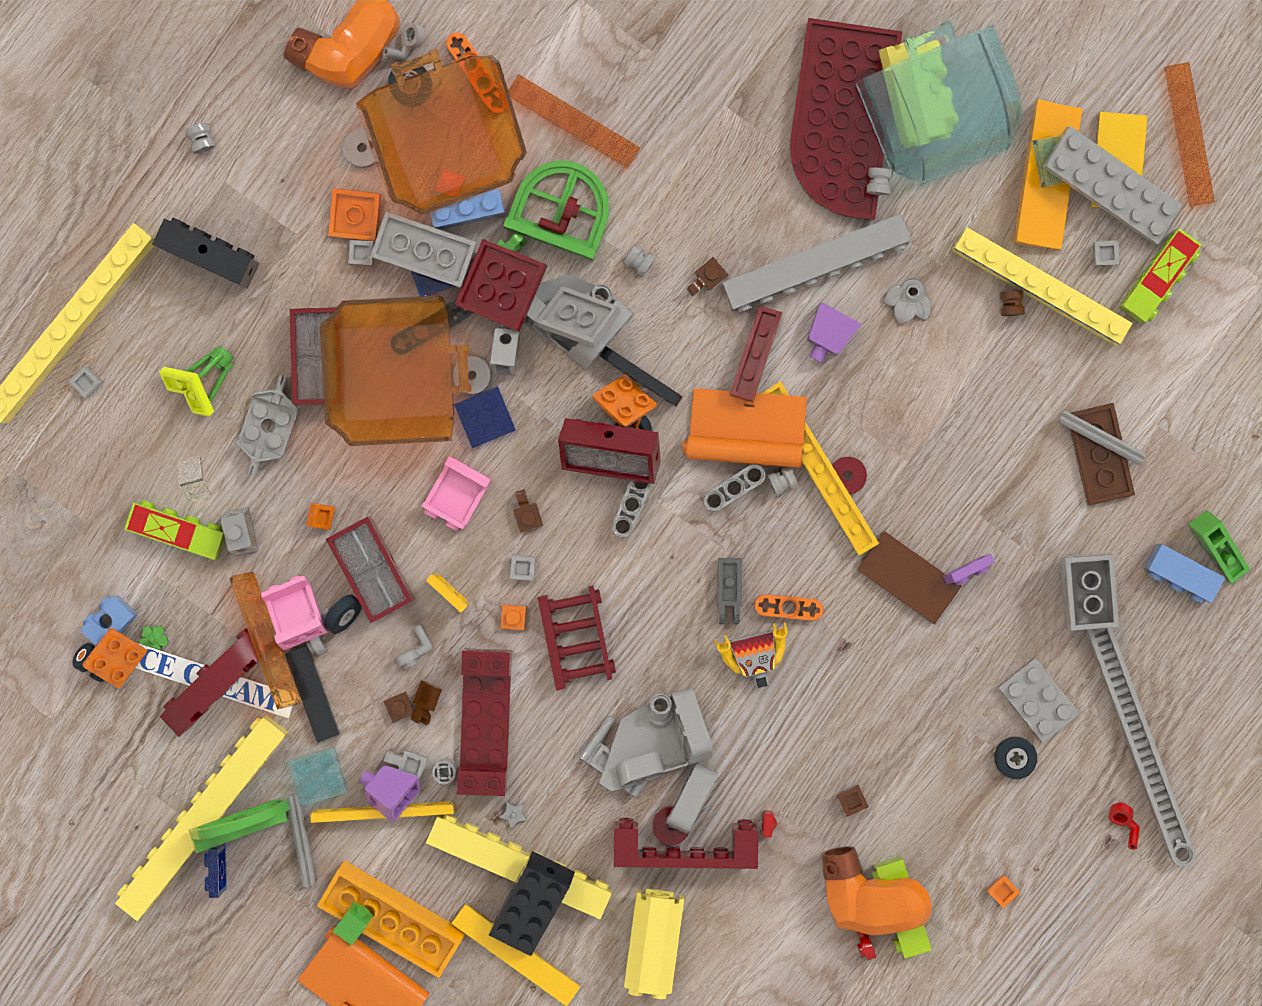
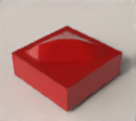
[761,810,777,838]

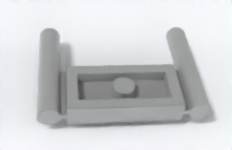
[579,716,648,798]

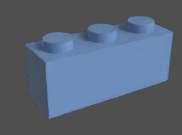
[429,189,505,230]
[1143,544,1225,604]

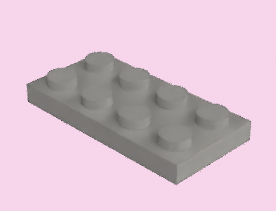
[370,212,477,288]

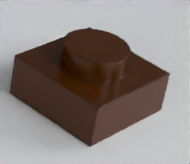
[383,691,414,723]
[837,784,868,817]

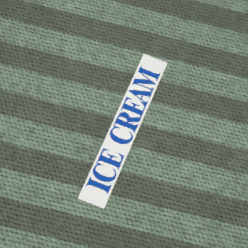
[135,643,296,718]

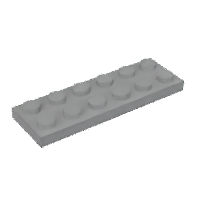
[1043,126,1182,245]

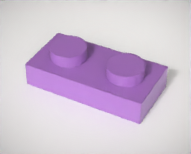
[942,554,995,586]

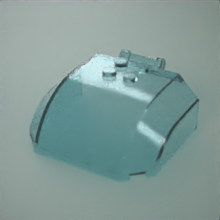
[856,21,1022,185]

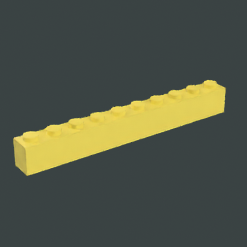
[0,223,155,424]
[115,715,289,921]

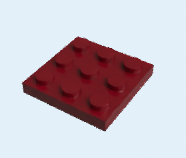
[454,239,548,332]

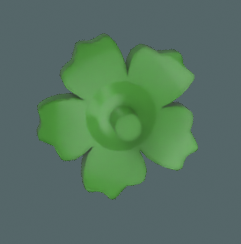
[139,625,169,650]

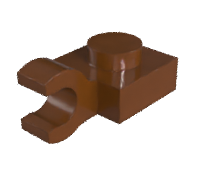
[687,257,728,296]
[513,489,543,533]
[411,680,442,725]

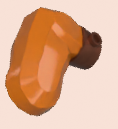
[284,0,399,89]
[822,846,932,935]

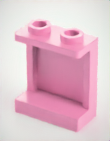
[422,456,492,531]
[261,576,328,650]

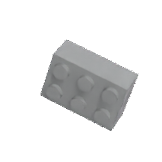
[1060,554,1119,631]

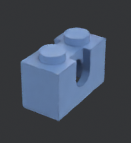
[80,595,139,645]

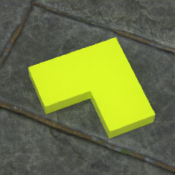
[159,367,214,416]

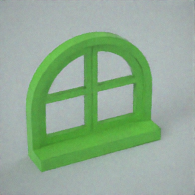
[503,161,609,261]
[189,798,291,853]

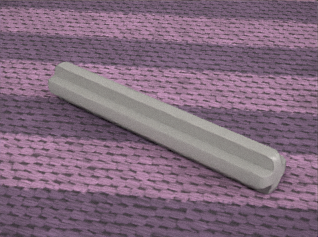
[1058,411,1146,465]
[287,794,316,887]

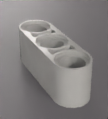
[703,465,765,511]
[612,481,652,537]
[666,763,717,834]

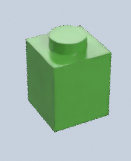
[333,901,373,946]

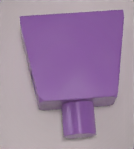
[807,302,861,363]
[360,766,421,823]

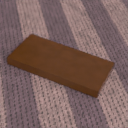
[1069,403,1135,506]
[857,531,962,624]

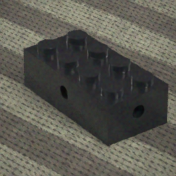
[152,217,259,289]
[489,851,575,956]

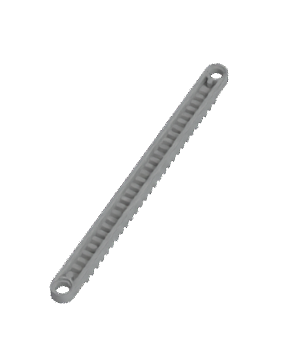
[1066,553,1195,867]

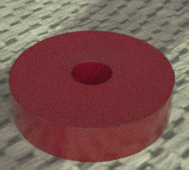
[832,457,867,494]
[653,806,690,845]

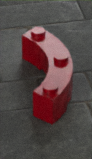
[160,624,276,737]

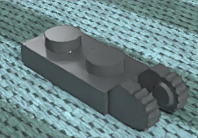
[717,558,742,624]

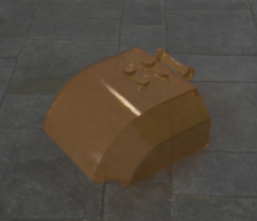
[356,48,527,215]
[320,295,472,446]

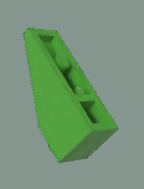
[1188,510,1250,584]

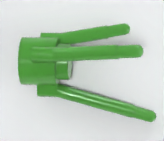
[185,345,234,403]

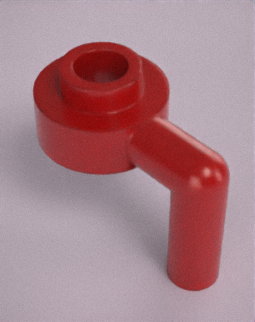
[1108,802,1140,850]
[857,931,877,961]

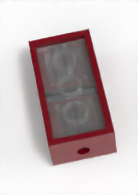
[289,307,344,405]
[558,418,661,484]
[326,516,415,623]

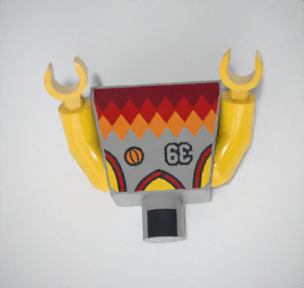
[714,622,788,688]

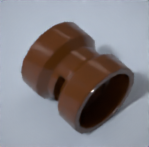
[1000,290,1025,316]

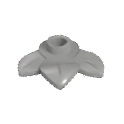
[884,279,931,324]

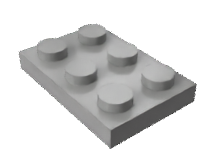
[536,286,621,348]
[998,658,1080,743]

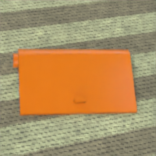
[683,388,807,468]
[297,926,430,1006]

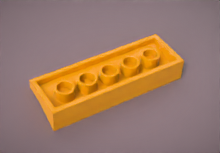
[1013,99,1083,250]
[317,860,465,978]

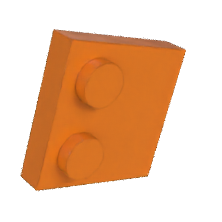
[328,188,381,241]

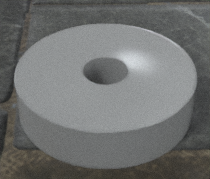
[343,129,382,168]
[453,356,491,394]

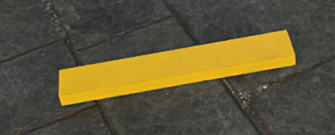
[310,801,455,823]
[451,903,581,1006]

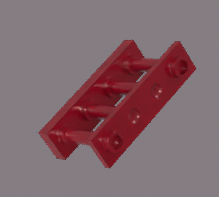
[537,585,616,691]

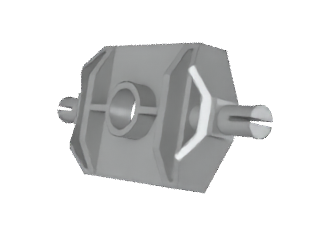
[236,375,299,477]

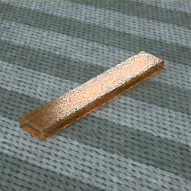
[1164,62,1215,207]
[506,74,640,169]
[230,572,301,710]

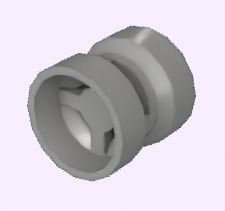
[185,123,216,154]
[866,168,893,196]
[623,244,656,277]
[767,467,799,496]
[432,758,458,784]

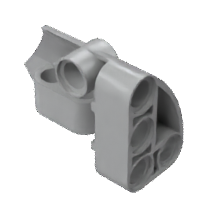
[524,273,634,370]
[599,688,713,792]

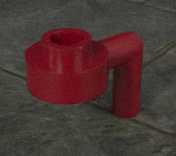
[538,196,581,235]

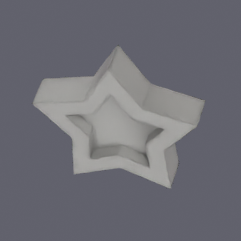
[500,801,527,828]

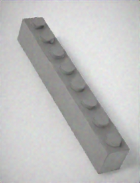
[722,214,911,313]

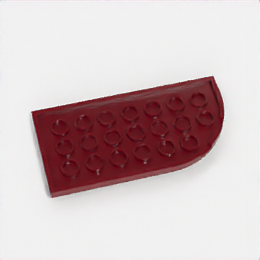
[790,18,903,221]

